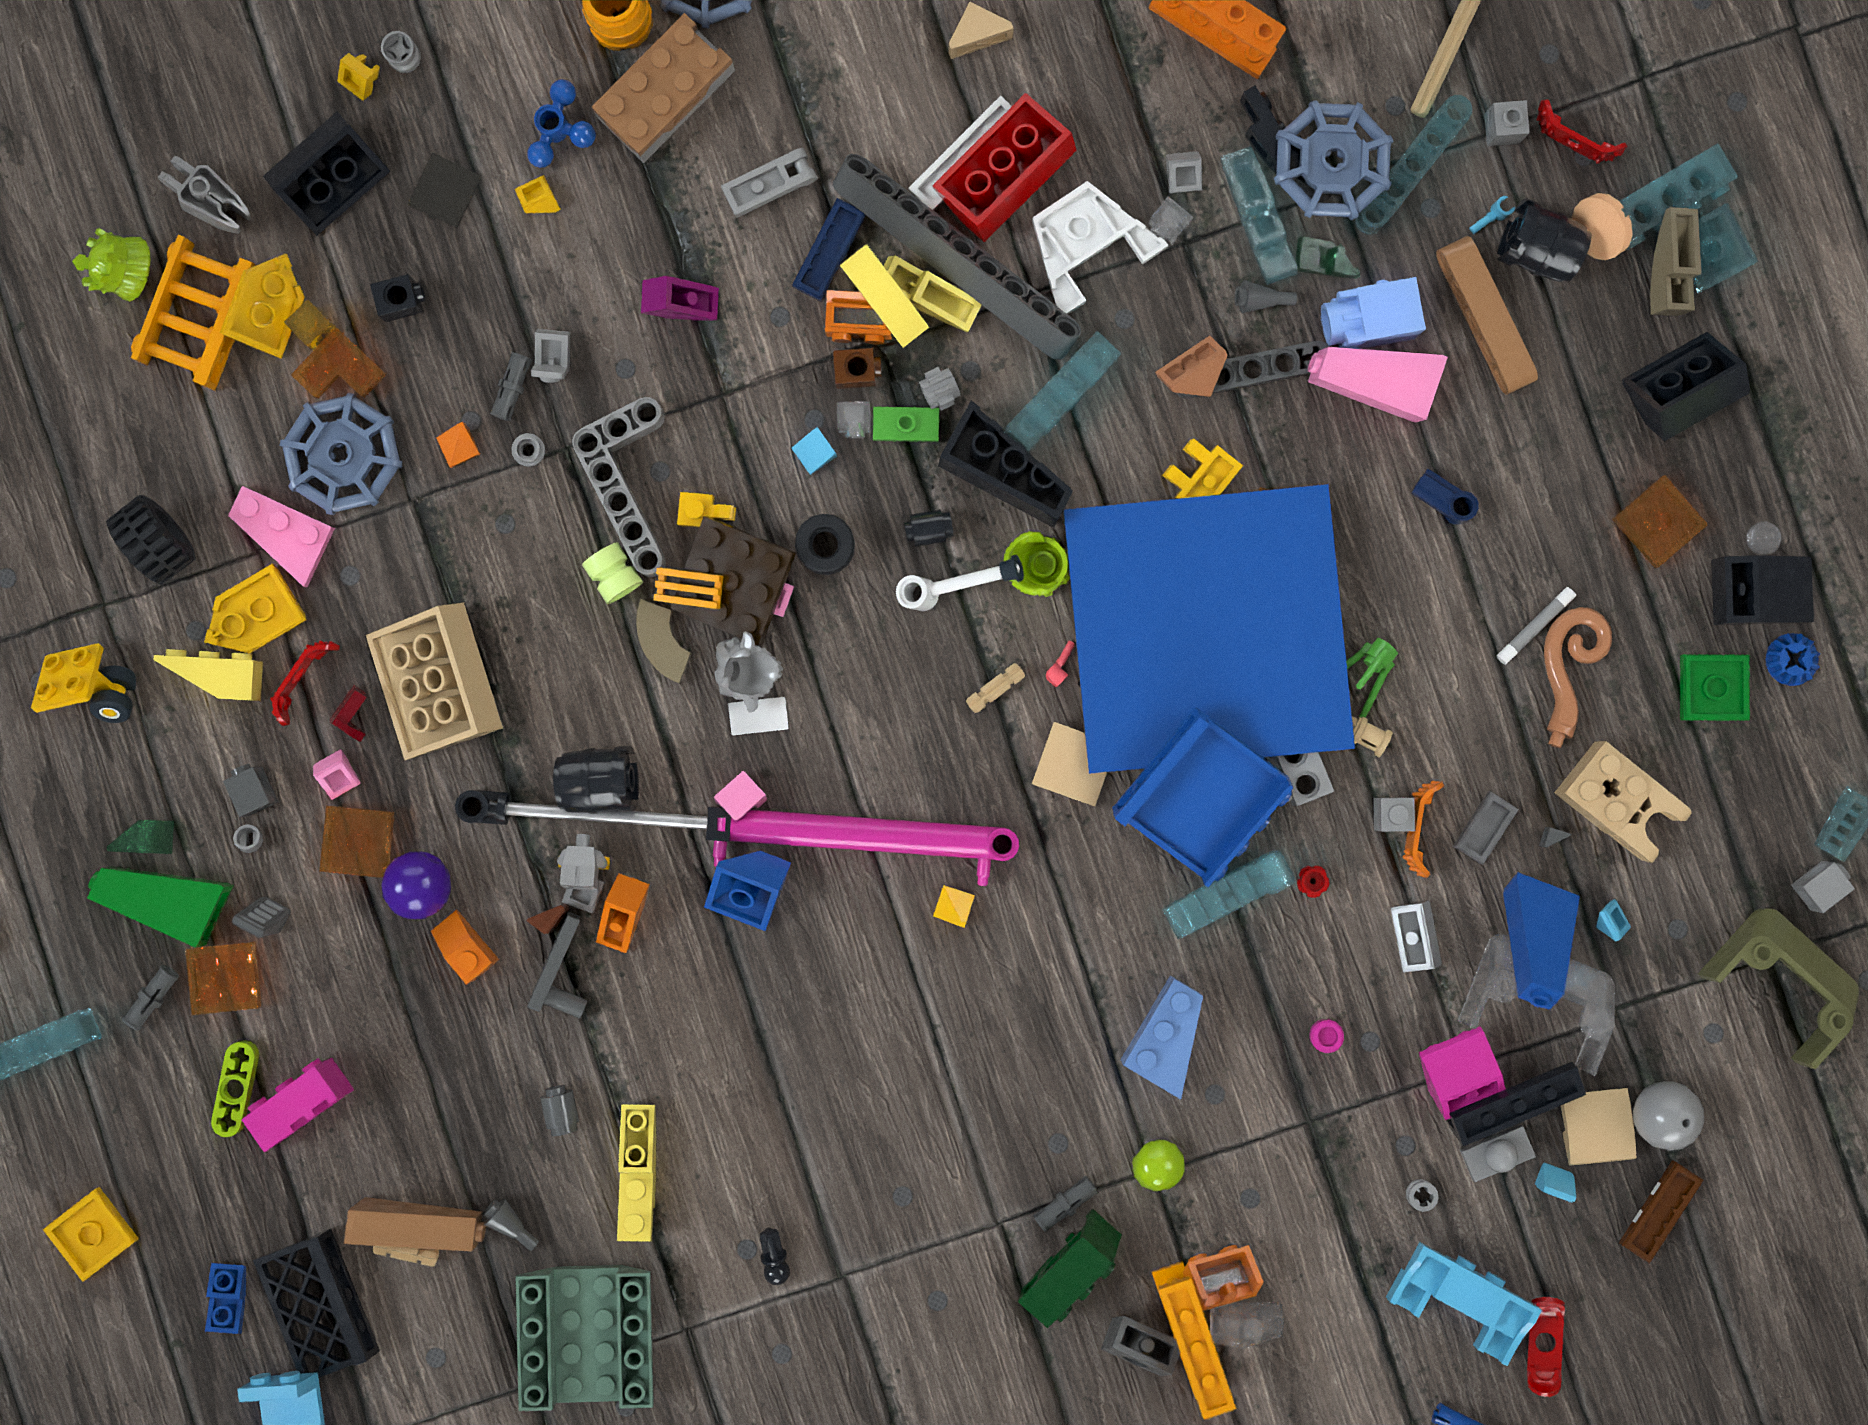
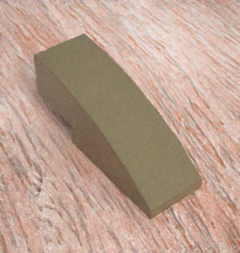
[1650,207,1702,316]

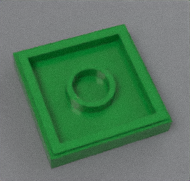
[1680,654,1750,721]

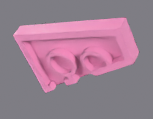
[228,486,335,588]

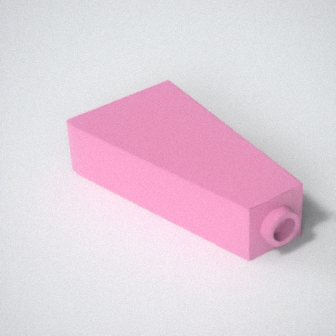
[1308,347,1448,423]

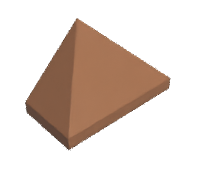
[1155,336,1228,397]

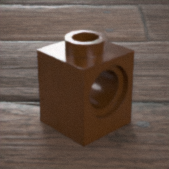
[833,348,882,389]

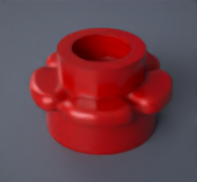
[1297,865,1330,898]

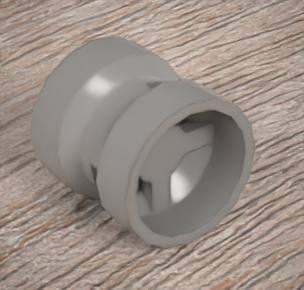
[381,31,421,73]

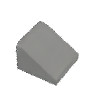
[1166,152,1202,193]

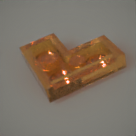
[291,327,387,399]

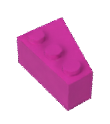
[242,1058,354,1152]

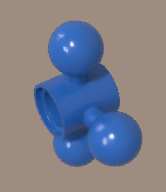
[527,79,596,168]

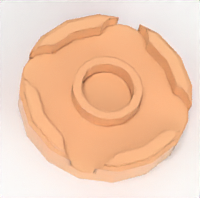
[1571,193,1632,260]

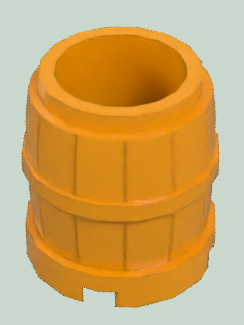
[582,0,653,51]

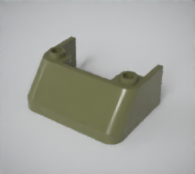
[1698,908,1860,1069]

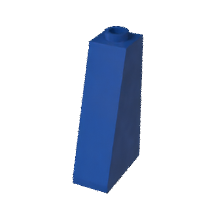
[1503,872,1580,1010]

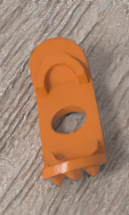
[1402,781,1444,878]

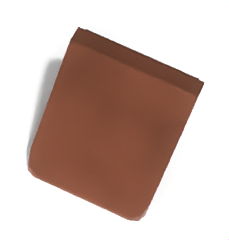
[526,903,570,934]

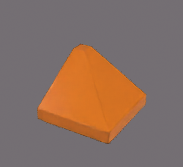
[436,422,480,468]

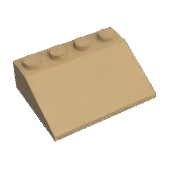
[366,603,503,760]

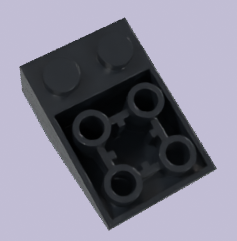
[1711,555,1814,625]

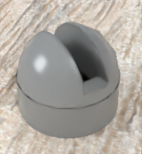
[233,824,263,853]

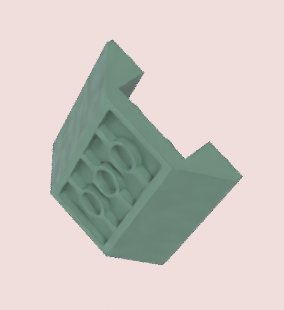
[516,1265,654,1411]

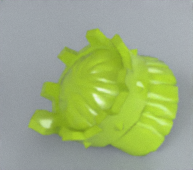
[72,228,151,301]
[1003,531,1070,597]

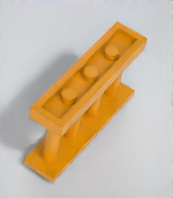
[131,234,256,391]
[1152,1261,1236,1420]

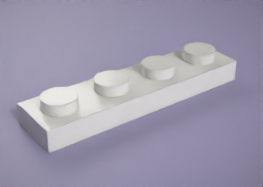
[908,96,1012,211]

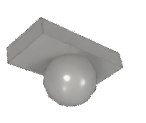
[1460,1125,1536,1182]

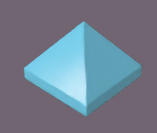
[1596,899,1631,941]

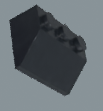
[263,111,390,236]
[1622,332,1750,441]

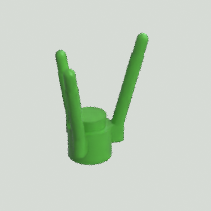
[1346,638,1398,718]

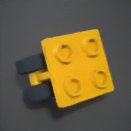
[31,643,136,723]

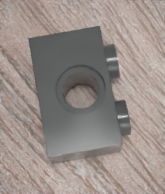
[1101,1316,1180,1376]

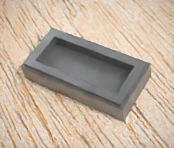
[1453,791,1519,865]

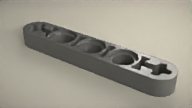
[1175,341,1329,399]

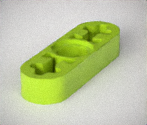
[211,1040,259,1137]

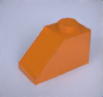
[596,873,650,954]
[431,910,499,985]

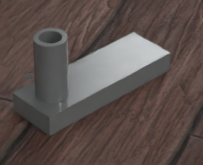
[527,911,587,1019]

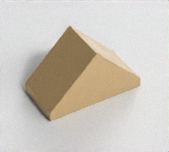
[949,2,1014,59]

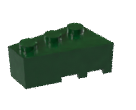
[1018,1208,1122,1328]

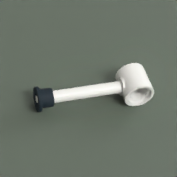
[896,555,1024,611]

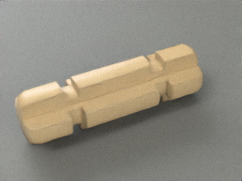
[966,663,1025,713]
[373,1246,439,1267]

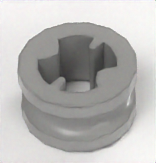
[1406,1179,1439,1212]

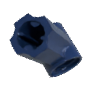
[1411,469,1479,525]

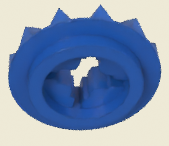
[1766,633,1821,686]

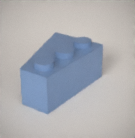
[1120,975,1203,1099]

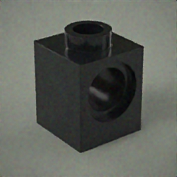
[370,274,426,322]

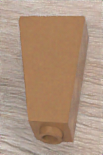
[344,1197,486,1251]

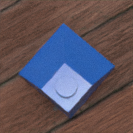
[704,851,791,931]

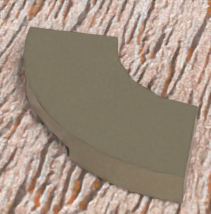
[636,599,692,684]

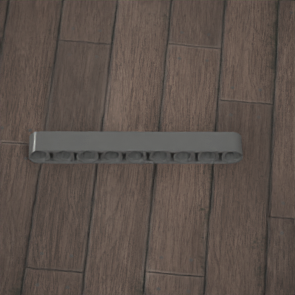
[833,154,1081,360]

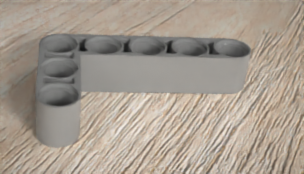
[572,397,666,577]

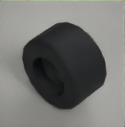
[795,514,855,575]

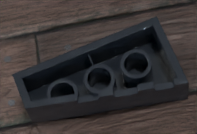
[938,400,1073,528]

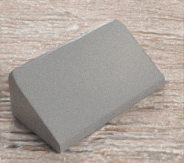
[1391,900,1442,972]

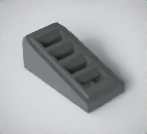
[231,897,291,938]

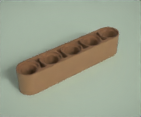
[1436,236,1538,395]

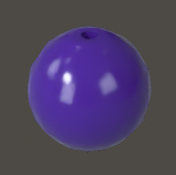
[382,851,451,919]

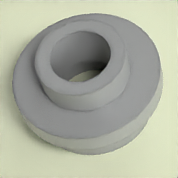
[512,433,545,467]

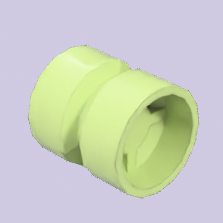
[582,542,643,604]

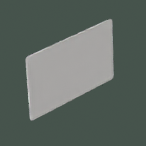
[728,697,789,735]

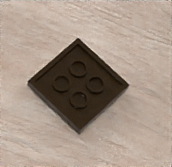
[671,516,796,646]

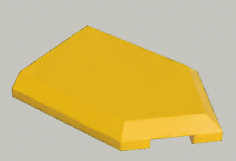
[220,253,305,358]
[204,564,307,654]

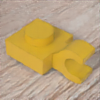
[677,492,736,528]

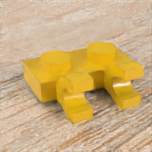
[1162,438,1243,499]

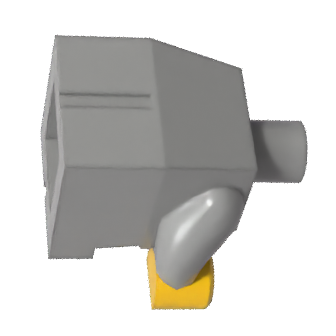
[557,834,610,891]

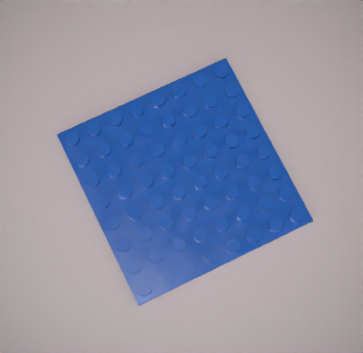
[1064,484,1355,774]

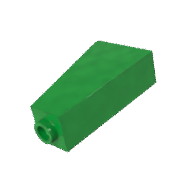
[87,866,234,948]

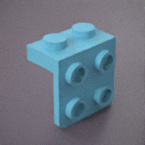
[237,1371,325,1425]

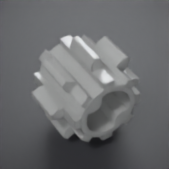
[919,367,961,411]

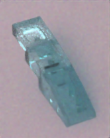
[1220,146,1298,285]

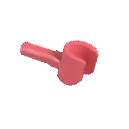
[1046,641,1075,687]

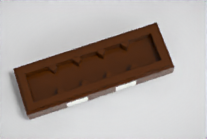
[1619,1160,1704,1264]

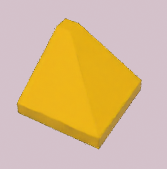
[515,175,561,213]
[933,885,975,928]

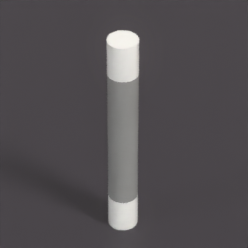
[1496,587,1576,665]

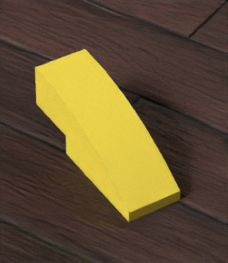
[840,244,929,348]
[884,255,981,332]

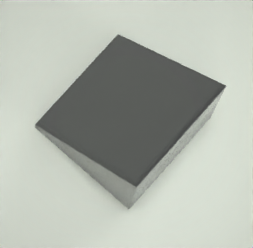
[1539,827,1572,848]

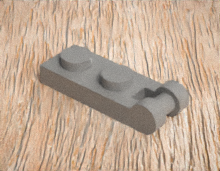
[721,148,818,218]

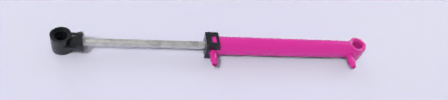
[455,790,1019,886]

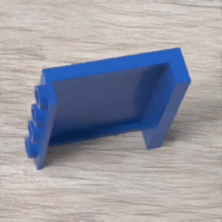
[1112,707,1294,887]

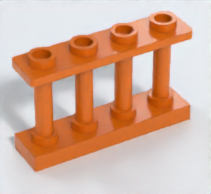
[1149,0,1286,80]

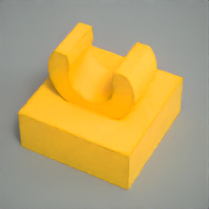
[337,53,380,101]

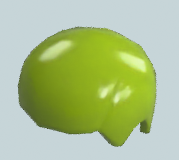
[1132,1140,1185,1191]

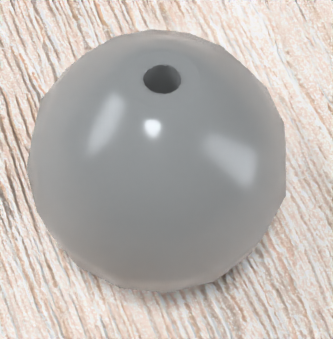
[1633,1081,1704,1150]

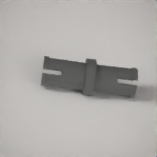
[490,352,532,422]
[122,965,179,1030]
[1033,1175,1099,1232]

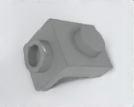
[531,329,570,383]

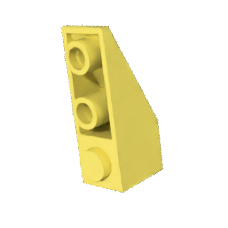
[154,649,263,701]

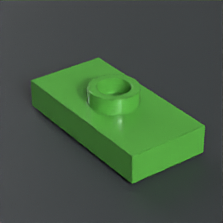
[873,407,939,442]

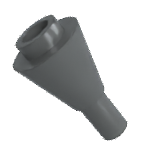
[1234,280,1297,313]
[482,1198,539,1251]

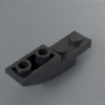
[1240,85,1332,203]

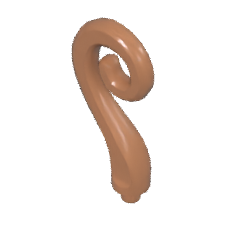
[1544,607,1612,748]

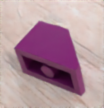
[641,276,719,321]

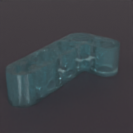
[1162,850,1296,939]

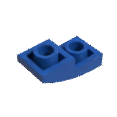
[205,1263,246,1334]

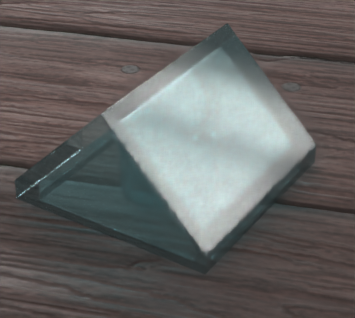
[1693,203,1759,294]

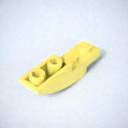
[617,1105,656,1242]

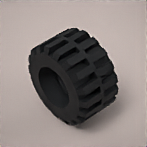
[106,495,196,585]

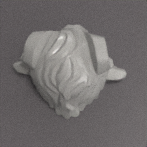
[715,631,783,712]

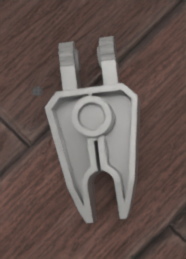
[158,156,251,234]

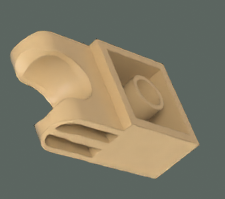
[1554,741,1691,863]

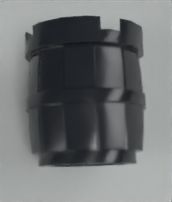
[1497,198,1592,282]
[553,746,639,814]

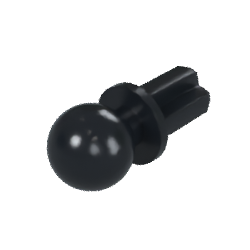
[759,1227,790,1285]

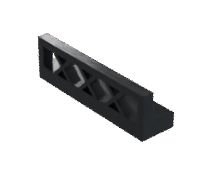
[1447,1061,1586,1147]

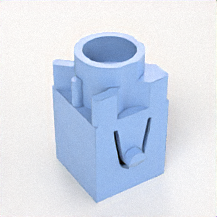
[1321,277,1426,349]

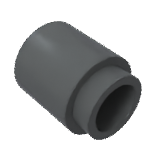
[540,1085,579,1136]

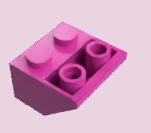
[1419,1026,1505,1120]

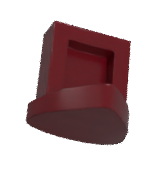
[330,685,367,742]

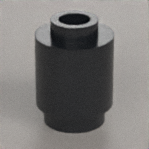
[904,509,954,547]

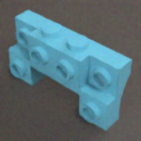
[1386,1242,1542,1366]

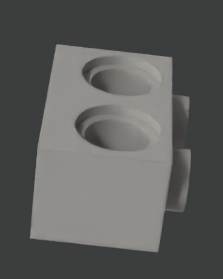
[1267,752,1334,806]

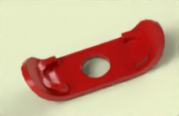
[1536,99,1628,164]
[270,641,340,726]
[1527,1296,1565,1397]

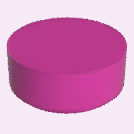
[1309,1019,1344,1053]

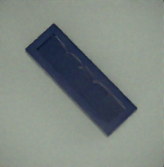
[792,198,867,302]

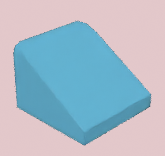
[791,427,837,475]
[1535,1163,1576,1203]

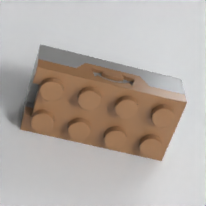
[592,13,735,163]

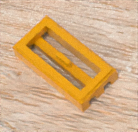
[654,567,723,609]

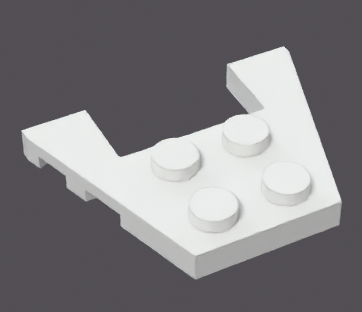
[1032,181,1168,314]

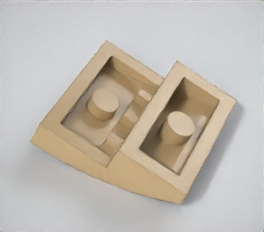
[1032,722,1107,807]
[1561,1088,1637,1166]

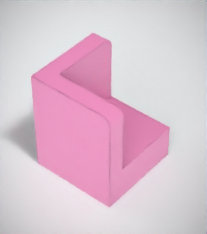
[714,771,767,821]

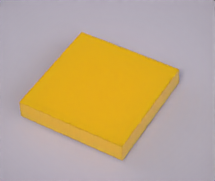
[43,1187,139,1282]

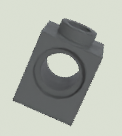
[223,764,279,817]

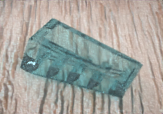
[1814,785,1868,862]

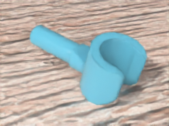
[1469,196,1515,234]

